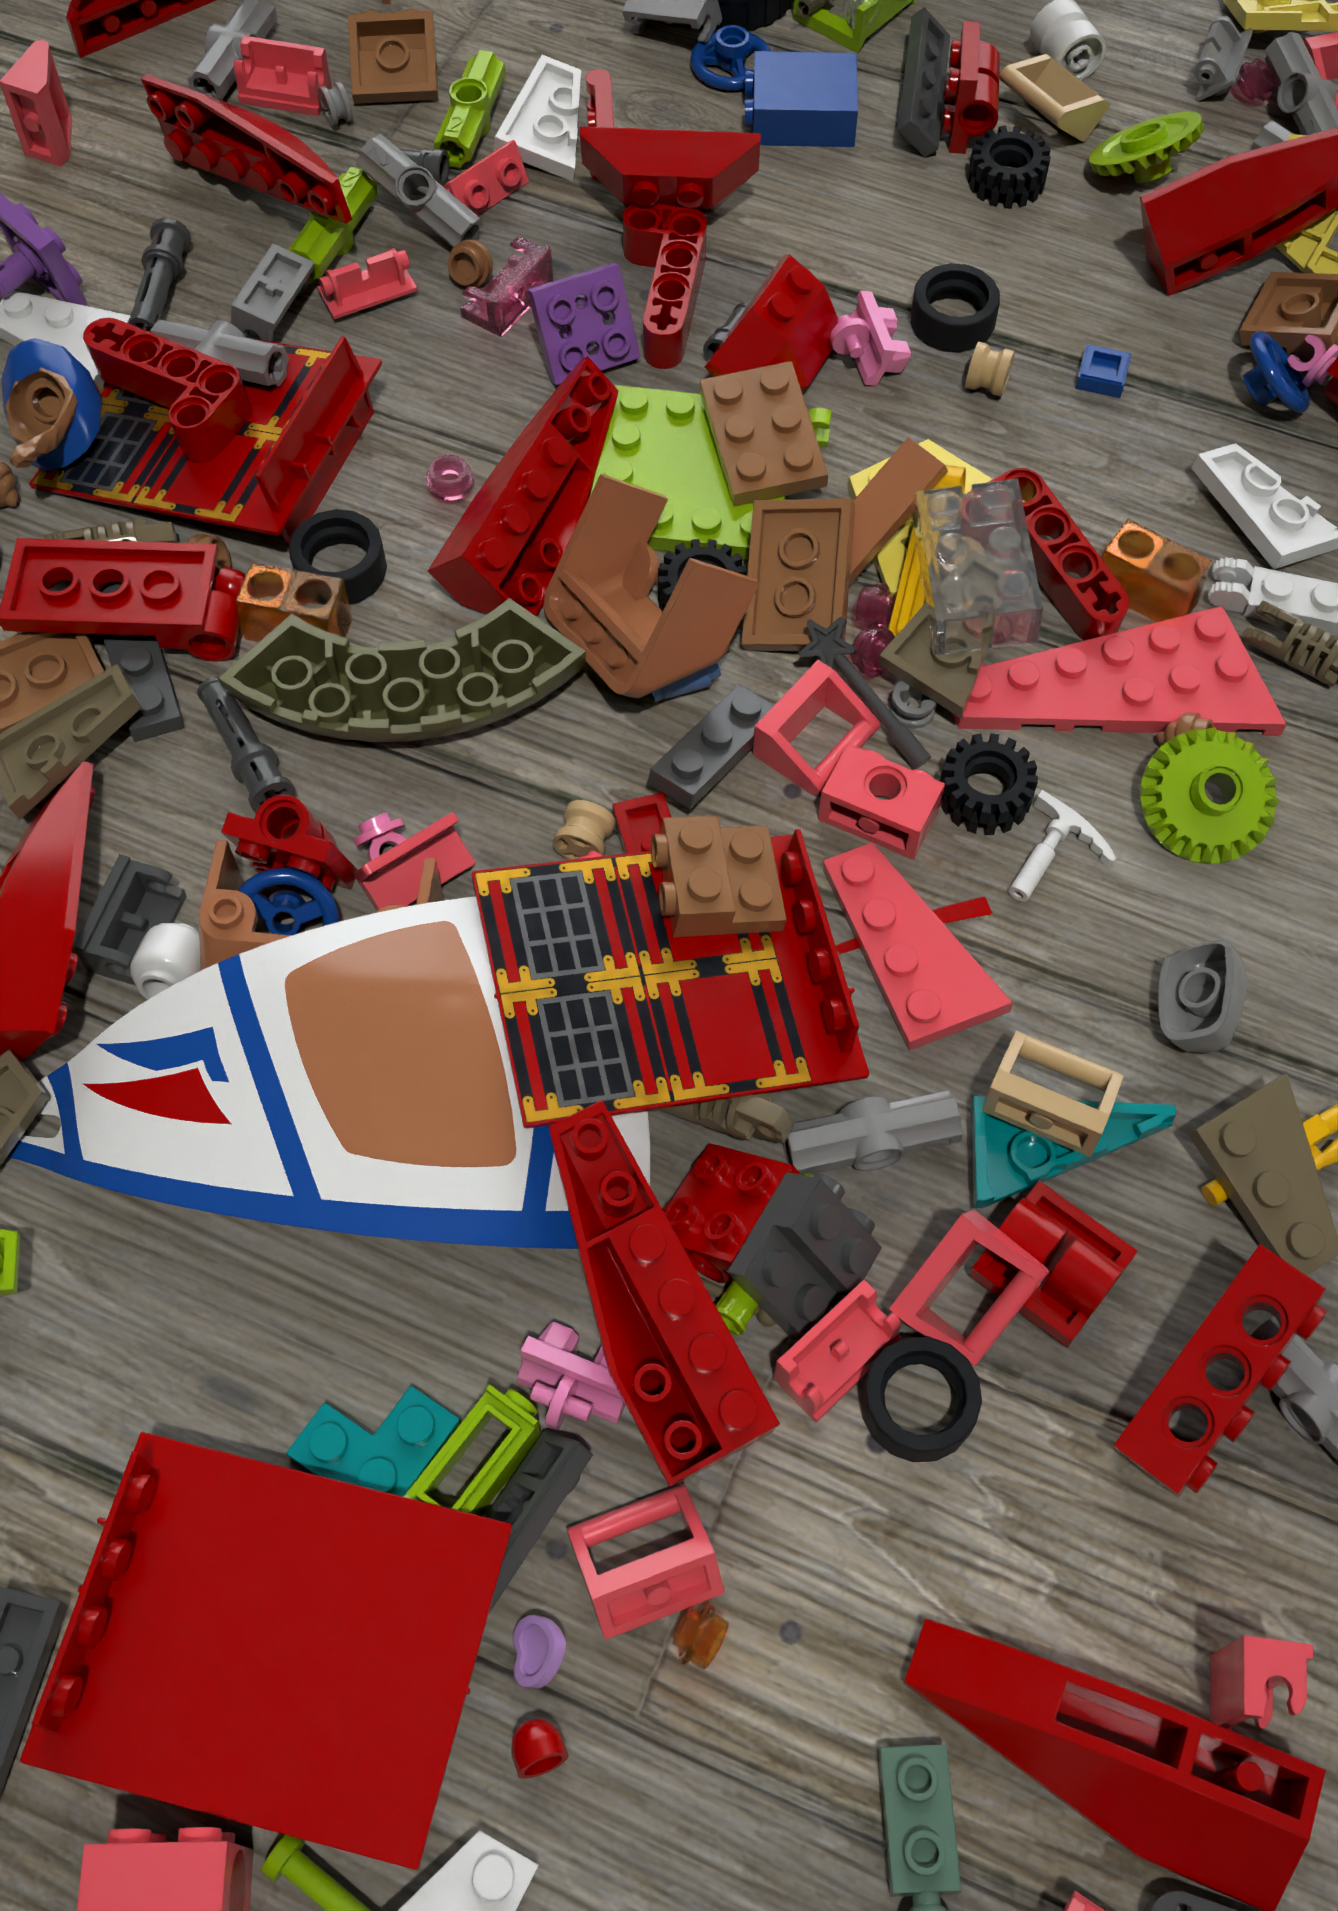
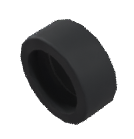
[910,263,1000,352]
[288,509,387,606]
[861,1337,982,1462]

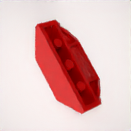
[66,0,216,58]
[580,126,761,212]
[704,254,838,391]

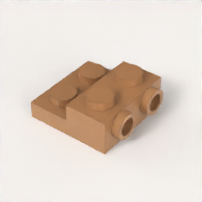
[348,8,438,104]
[1239,272,1338,363]
[651,815,787,937]

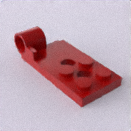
[0,538,242,662]

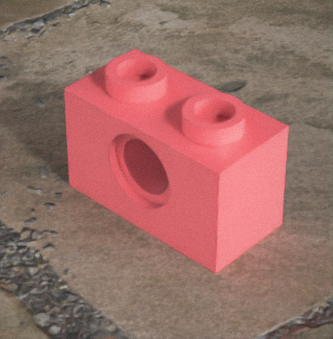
[818,744,945,860]

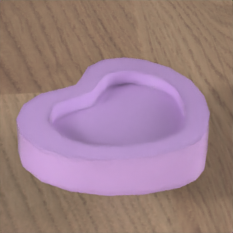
[513,1615,566,1688]

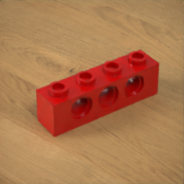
[1113,1244,1328,1498]

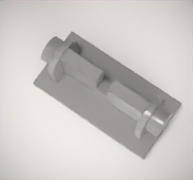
[1194,16,1253,102]

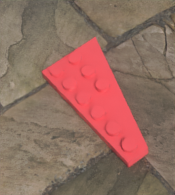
[950,606,1287,736]

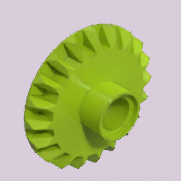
[1089,111,1204,183]
[1140,727,1280,864]

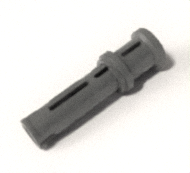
[128,218,191,332]
[197,677,296,813]

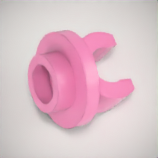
[1287,335,1338,387]
[353,812,406,862]

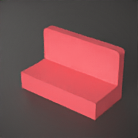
[354,811,476,911]

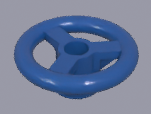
[690,25,771,91]
[1243,331,1310,413]
[237,868,339,935]

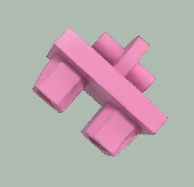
[830,290,911,386]
[517,1322,625,1430]

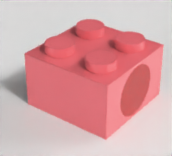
[77,1827,254,1911]

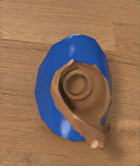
[1,338,101,472]

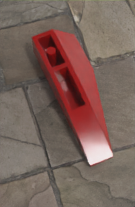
[1140,127,1338,296]
[427,356,619,616]
[903,1618,1326,1911]

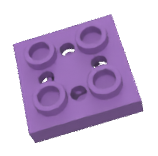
[0,193,88,306]
[527,262,641,385]

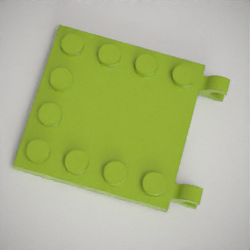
[591,385,832,560]

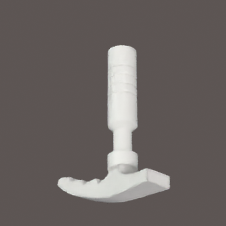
[1009,790,1116,902]

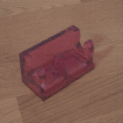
[460,237,553,337]

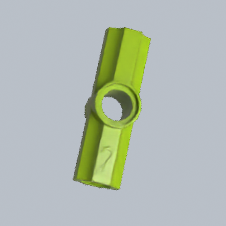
[434,50,506,168]
[288,167,377,284]

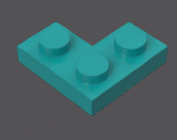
[286,1385,461,1497]

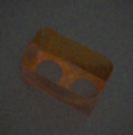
[1101,518,1212,622]
[236,562,352,642]

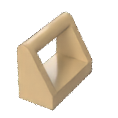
[1000,54,1111,142]
[982,1030,1124,1157]

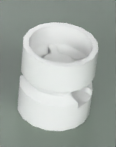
[1030,0,1106,80]

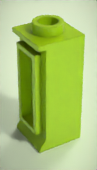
[403,1384,541,1516]

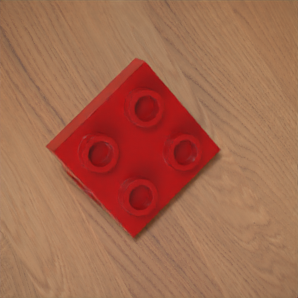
[942,21,1000,154]
[221,795,358,892]
[664,1143,801,1283]
[969,1180,1138,1348]

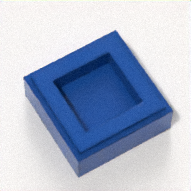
[1075,344,1132,398]

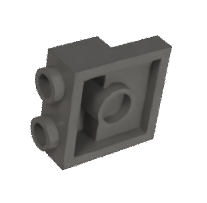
[727,1172,882,1341]

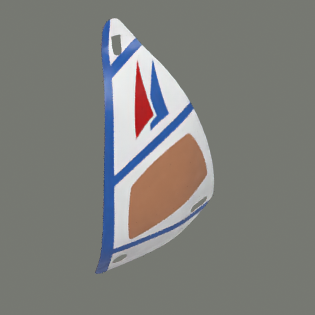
[7,897,650,1249]

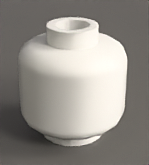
[130,923,200,1000]

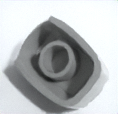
[1158,940,1247,1053]

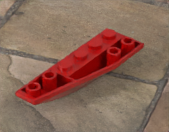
[141,74,352,224]
[0,761,95,1061]
[549,1100,780,1487]

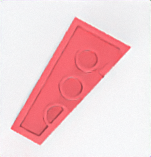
[823,842,1012,1051]

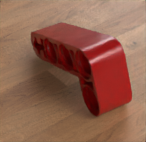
[623,203,707,369]
[83,317,252,462]
[952,468,1129,641]

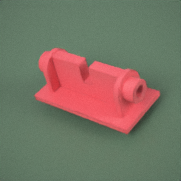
[443,140,529,216]
[317,248,418,319]

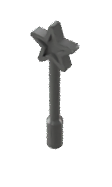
[799,617,931,769]

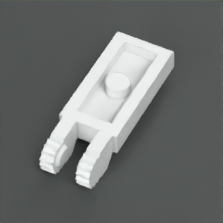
[1208,557,1338,636]

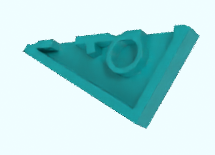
[971,1096,1176,1209]

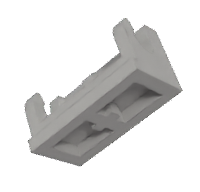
[622,0,723,42]
[231,243,314,342]

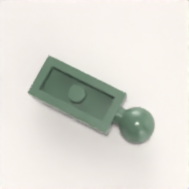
[878,1745,962,1911]

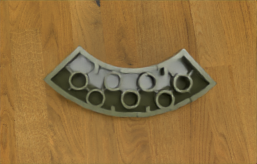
[218,598,586,742]

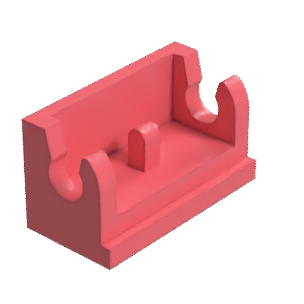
[234,36,332,116]
[774,1280,902,1423]
[1210,1635,1313,1731]

